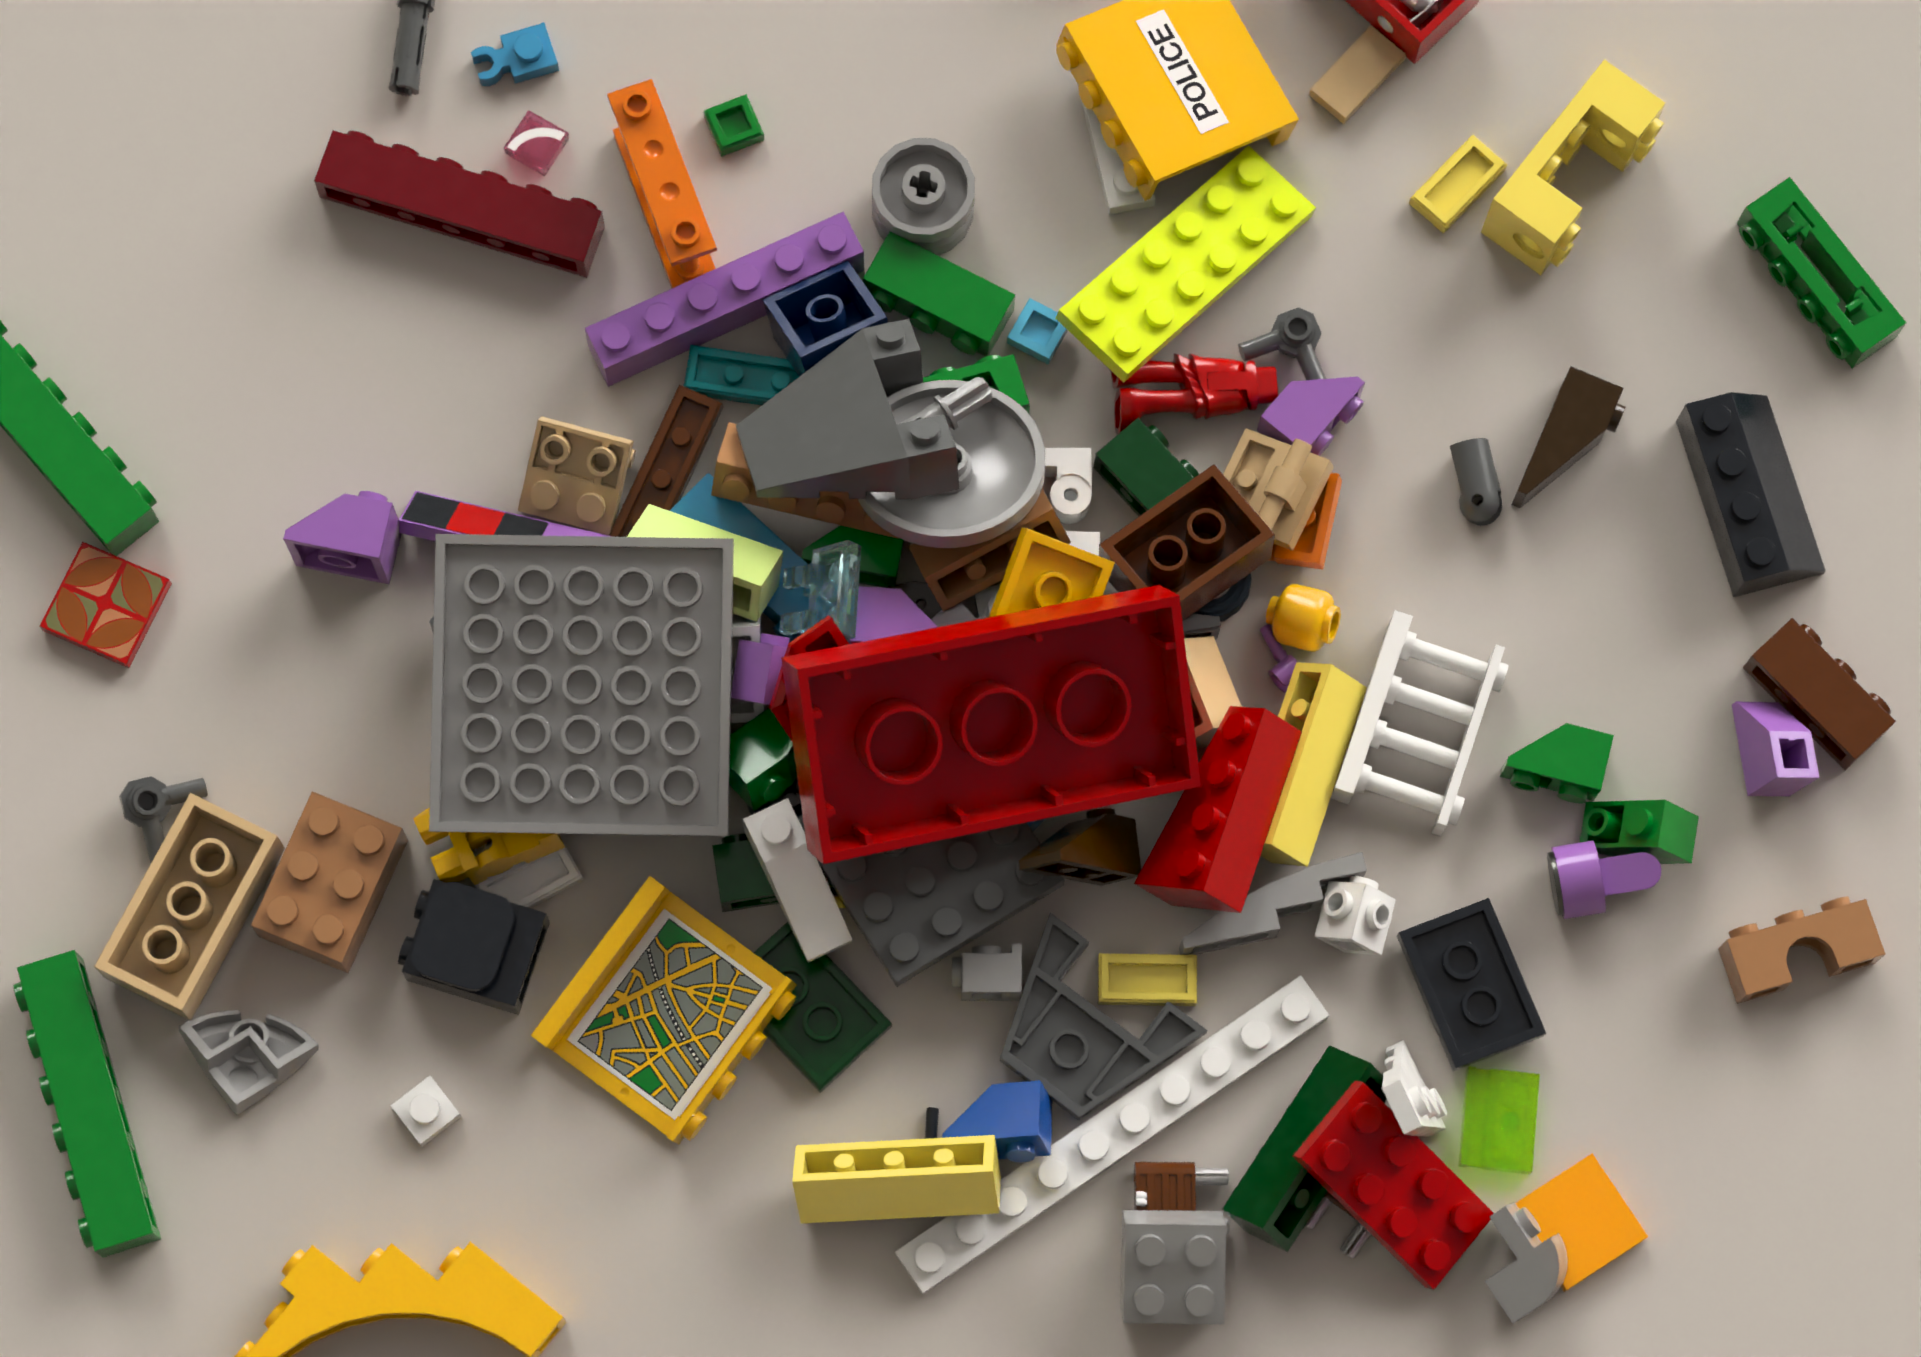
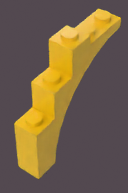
[235,1241,567,1357]

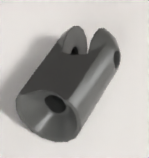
[1450,438,1502,526]

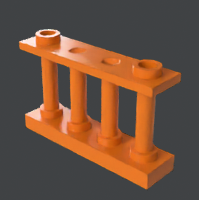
[607,79,717,289]

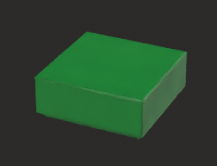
[703,94,765,157]

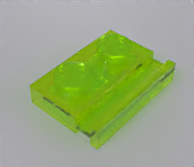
[1458,1066,1540,1175]

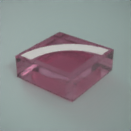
[504,110,569,176]

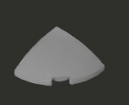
[179,1010,319,1115]

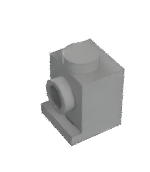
[952,943,1022,1001]

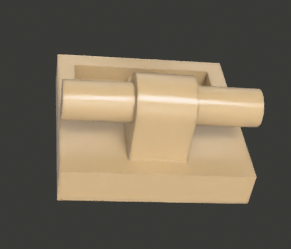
[518,416,636,535]
[1223,428,1334,551]

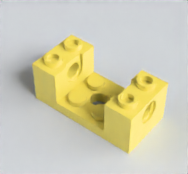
[1481,59,1666,276]

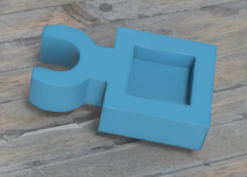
[471,22,559,86]

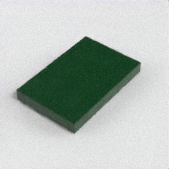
[754,921,892,1093]

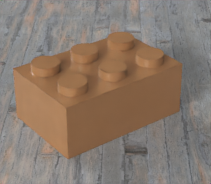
[251,791,408,973]

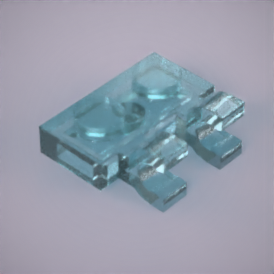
[779,540,861,640]

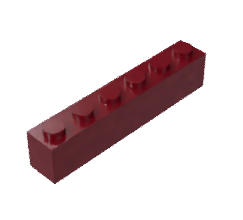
[314,130,605,278]

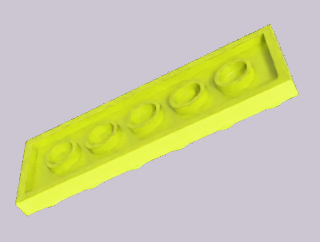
[1055,145,1316,382]

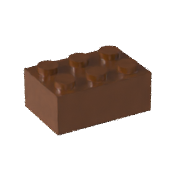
[1098,464,1275,621]

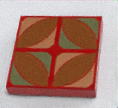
[39,542,172,668]

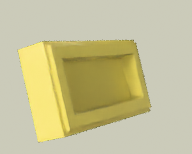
[1409,135,1507,234]
[1098,953,1197,1006]

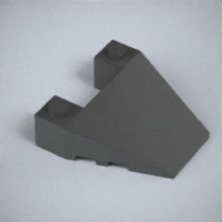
[736,319,959,500]

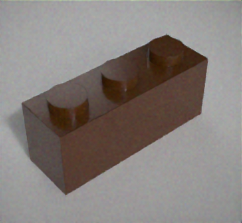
[1743,618,1896,771]

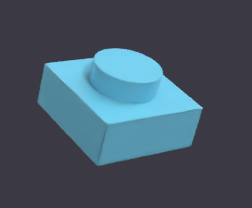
[1007,298,1068,365]

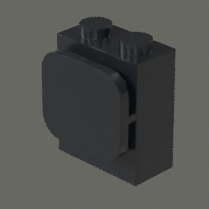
[398,879,550,1015]

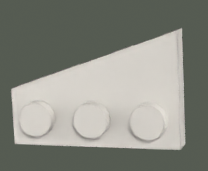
[1382,1040,1447,1137]

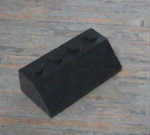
[1676,392,1826,597]

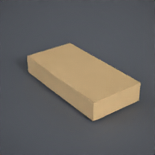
[1309,25,1406,124]

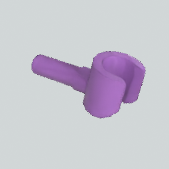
[1260,624,1298,693]

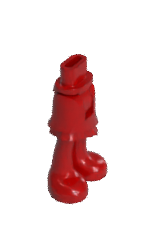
[1111,353,1278,435]

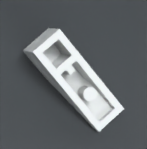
[743,798,853,963]

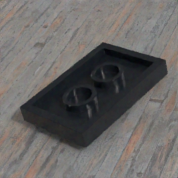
[1397,898,1546,1071]

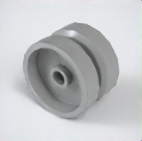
[872,138,975,255]

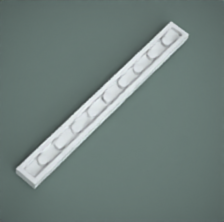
[895,975,1329,1295]

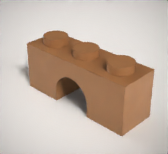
[1718,896,1885,1004]

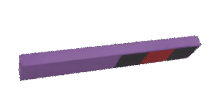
[399,490,612,541]

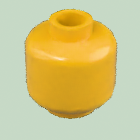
[1266,584,1341,652]

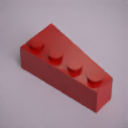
[1134,706,1302,913]

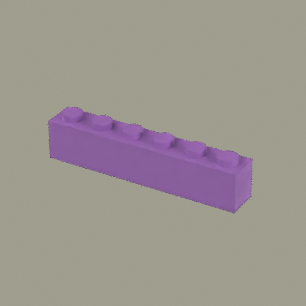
[585,211,864,387]

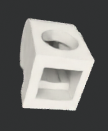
[1045,448,1092,524]

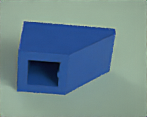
[942,1080,1052,1163]

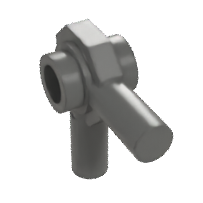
[1238,307,1326,380]
[119,776,208,863]

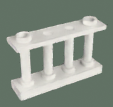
[1331,610,1509,836]

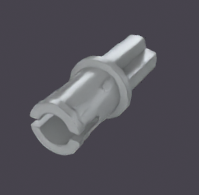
[899,377,993,430]

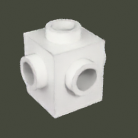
[1314,876,1396,955]

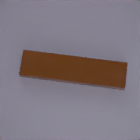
[609,385,724,537]

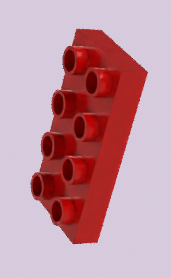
[781,585,1201,864]

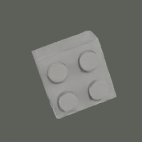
[1120,1210,1227,1324]

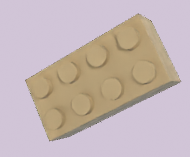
[94,793,285,1020]

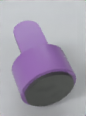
[1547,840,1661,919]

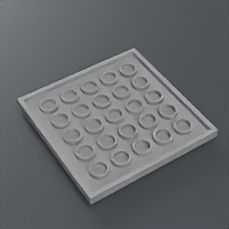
[429,534,734,836]

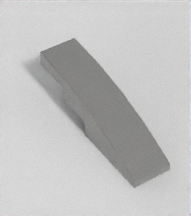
[1179,852,1367,955]

